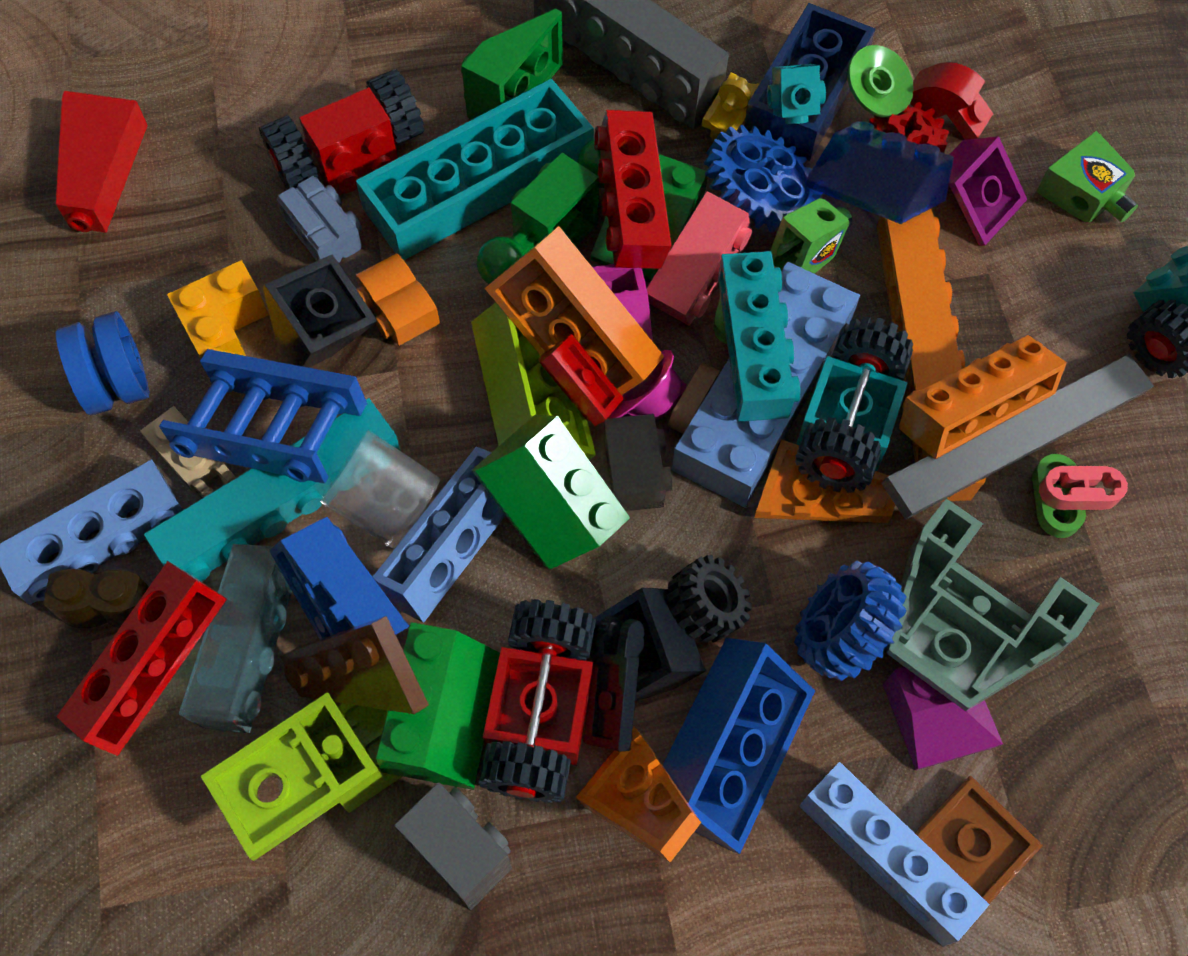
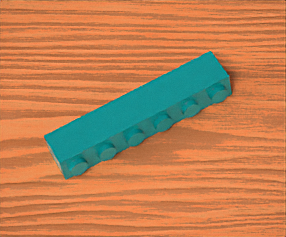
[144,398,401,582]

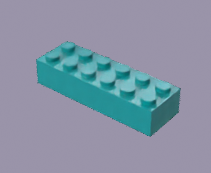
[356,78,594,260]

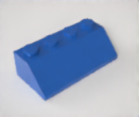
[663,638,815,854]

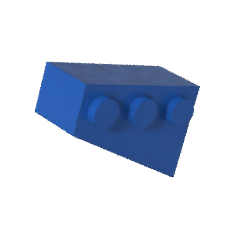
[269,517,409,639]

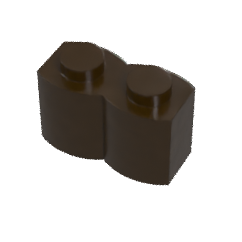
[43,569,149,628]

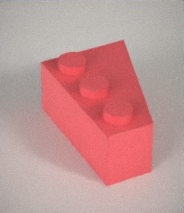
[647,191,752,326]

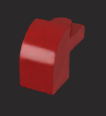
[910,62,993,140]

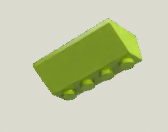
[471,303,596,459]

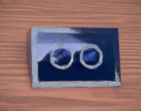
[805,121,954,224]

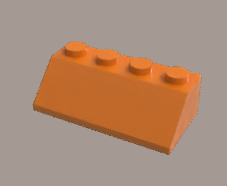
[484,226,665,395]

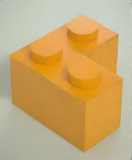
[167,260,269,359]

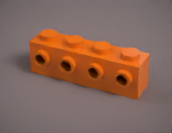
[899,335,1067,459]

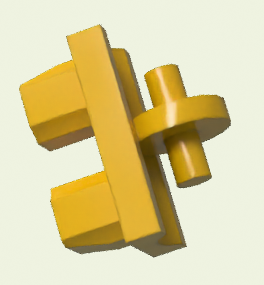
[702,72,759,140]

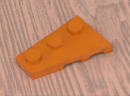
[754,440,895,523]

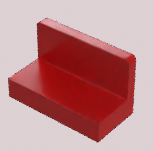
[538,334,624,426]

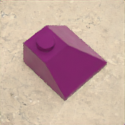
[942,136,1027,246]
[883,667,1003,771]

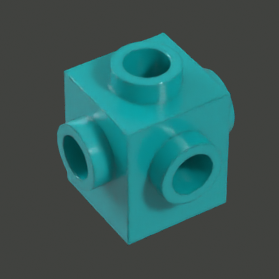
[767,64,826,124]

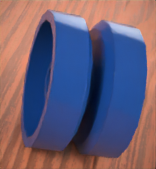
[56,311,150,416]

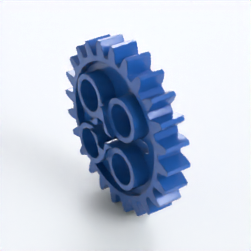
[704,125,822,233]

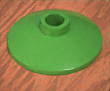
[847,45,913,117]

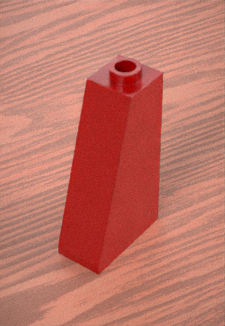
[56,91,148,233]

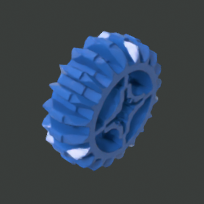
[794,561,907,681]

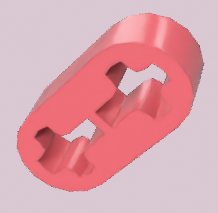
[1039,466,1128,510]

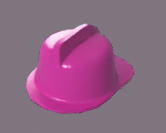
[603,350,687,423]

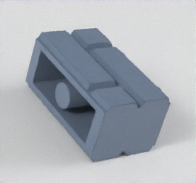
[276,176,362,262]

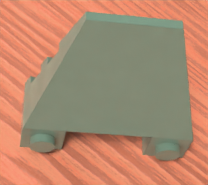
[887,498,1099,711]

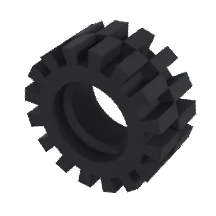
[667,555,752,643]

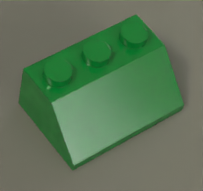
[472,414,630,570]
[376,622,500,790]

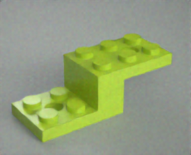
[201,692,402,861]

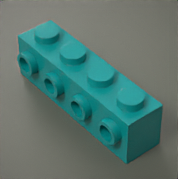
[718,251,800,422]

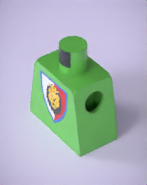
[1036,131,1138,223]
[770,198,853,274]

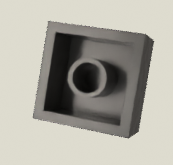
[395,782,512,911]

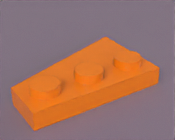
[576,726,701,862]

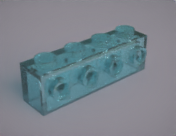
[179,544,292,734]

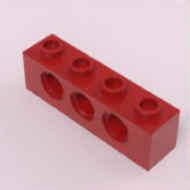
[594,110,672,269]
[56,561,227,756]

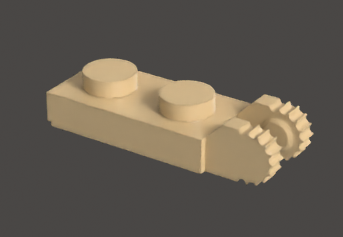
[140,406,236,498]

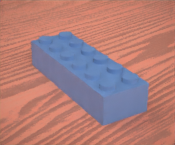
[672,261,860,508]

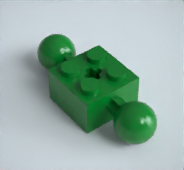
[476,139,605,284]

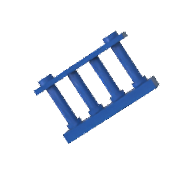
[159,349,367,484]

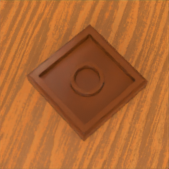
[915,775,1043,904]

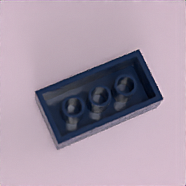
[744,3,876,161]

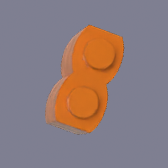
[356,253,440,346]

